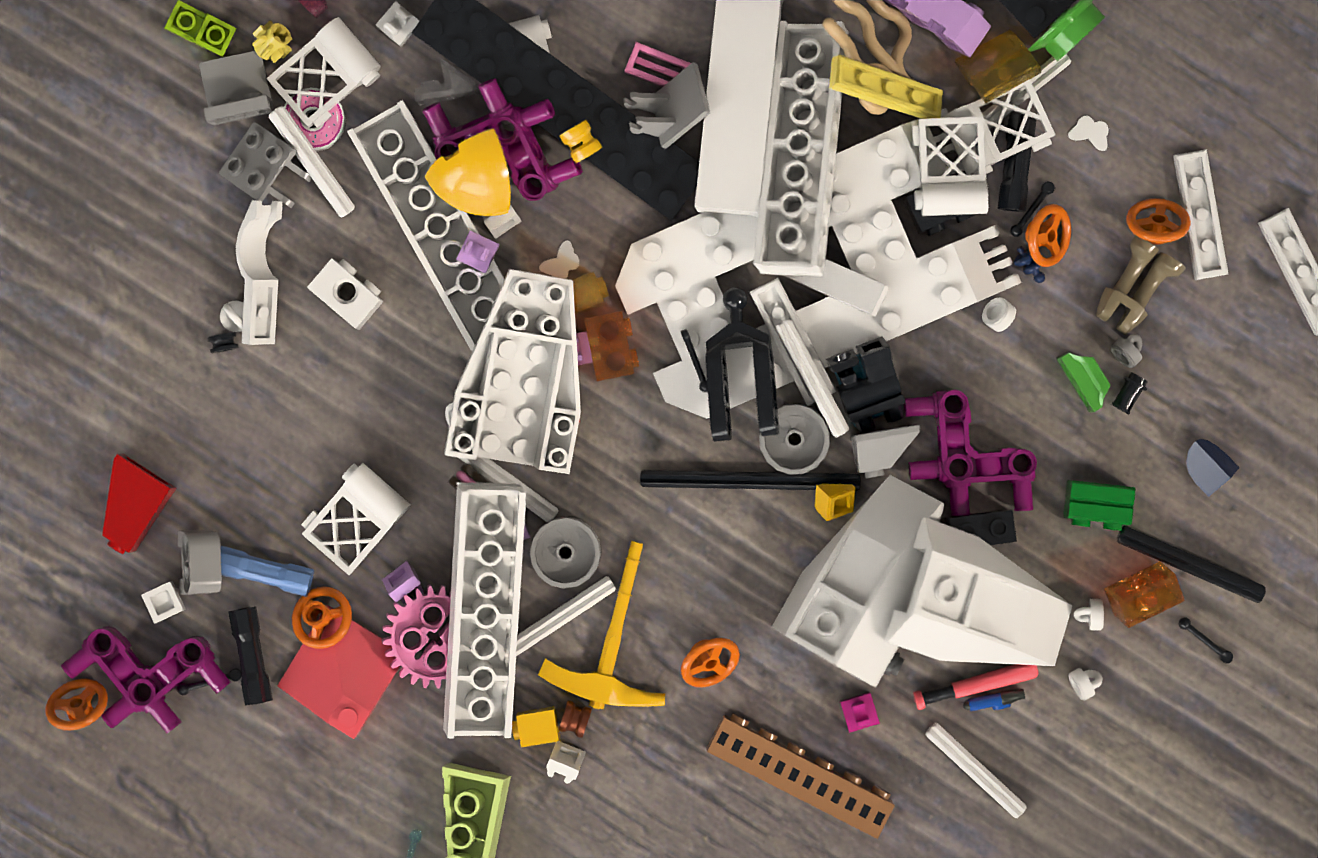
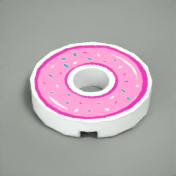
[284,87,346,152]

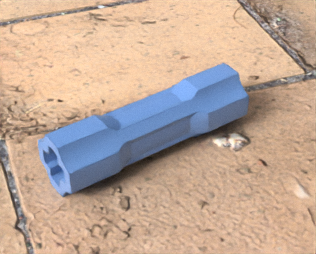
[221,546,314,597]

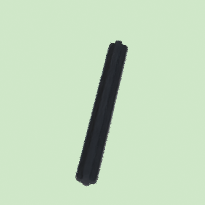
[1117,526,1266,603]

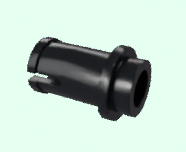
[1111,372,1148,415]

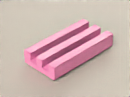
[624,42,691,87]

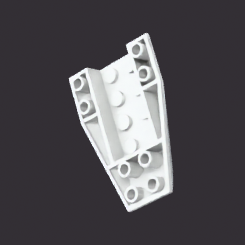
[444,269,581,474]
[772,475,944,687]
[885,517,1073,666]

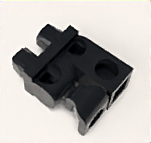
[826,336,905,434]

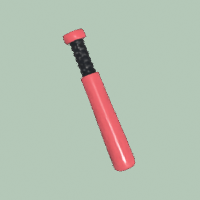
[913,664,1038,710]

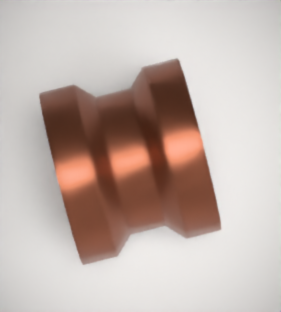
[558,700,592,738]

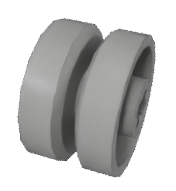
[759,403,831,475]
[530,516,602,589]

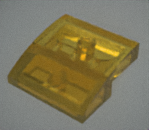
[955,29,1041,104]

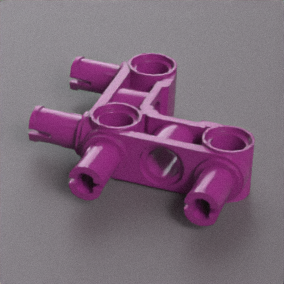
[422,78,583,201]
[904,390,1037,516]
[61,626,231,734]

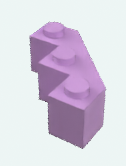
[883,0,991,57]

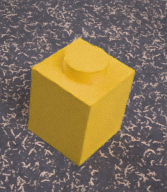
[512,706,560,747]

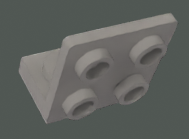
[199,51,274,126]

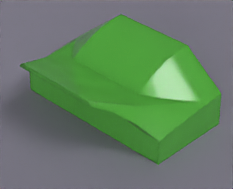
[1056,352,1111,412]

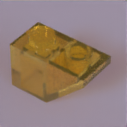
[573,271,609,315]

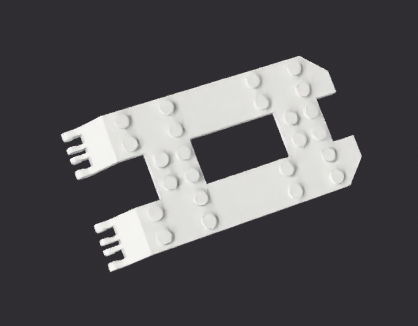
[615,108,1022,419]

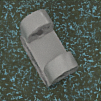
[177,530,222,595]

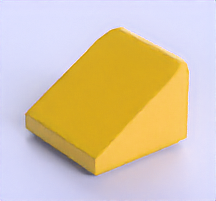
[815,484,855,521]

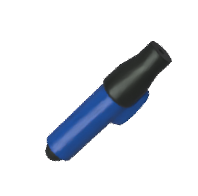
[963,689,1025,711]

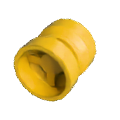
[559,120,603,164]

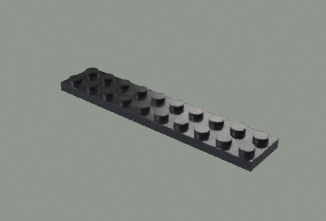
[411,0,699,221]

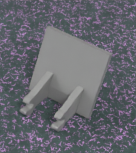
[623,62,710,149]
[218,122,312,208]

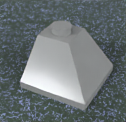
[850,425,920,478]

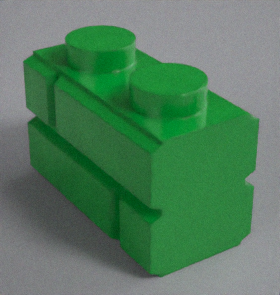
[1063,480,1136,531]

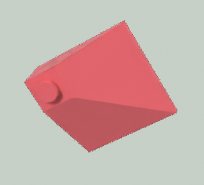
[277,605,400,739]

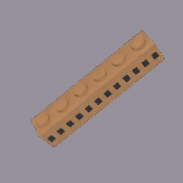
[707,713,895,839]

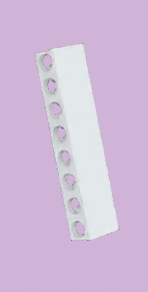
[695,0,783,217]
[753,21,849,276]
[347,100,505,351]
[443,482,526,738]

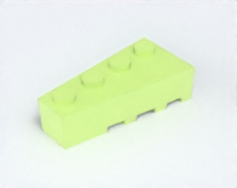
[442,763,511,858]

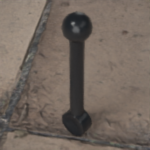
[1010,182,1055,237]
[680,329,708,393]
[1179,617,1233,664]
[177,668,242,695]

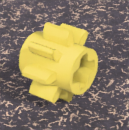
[252,21,293,63]

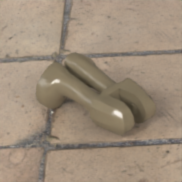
[1096,235,1186,335]

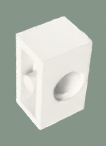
[307,258,384,330]

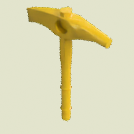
[538,541,666,709]

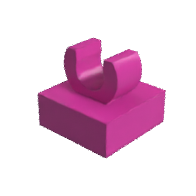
[840,692,880,733]

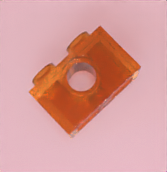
[1104,561,1185,628]

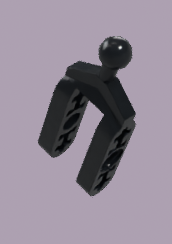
[705,287,779,442]

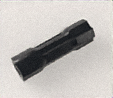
[997,113,1037,212]
[228,606,273,706]

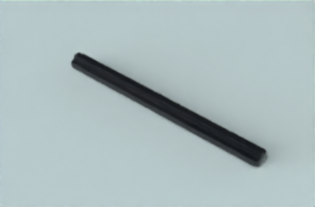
[640,470,861,491]

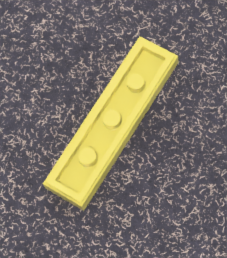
[829,55,943,119]

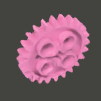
[382,585,451,689]

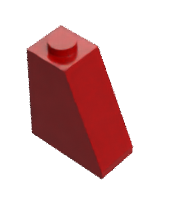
[102,454,176,554]

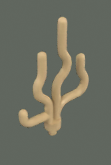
[823,0,915,115]

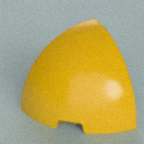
[425,128,511,216]

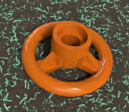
[1126,198,1191,245]
[1025,204,1071,267]
[292,587,352,649]
[681,638,740,687]
[45,678,108,730]

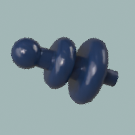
[1014,246,1045,283]

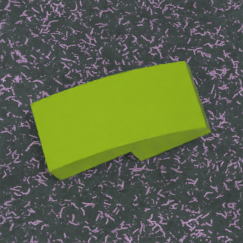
[164,0,237,57]

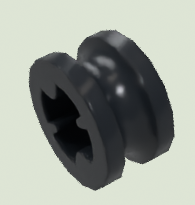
[207,332,239,354]

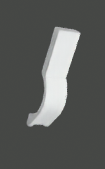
[236,200,282,345]

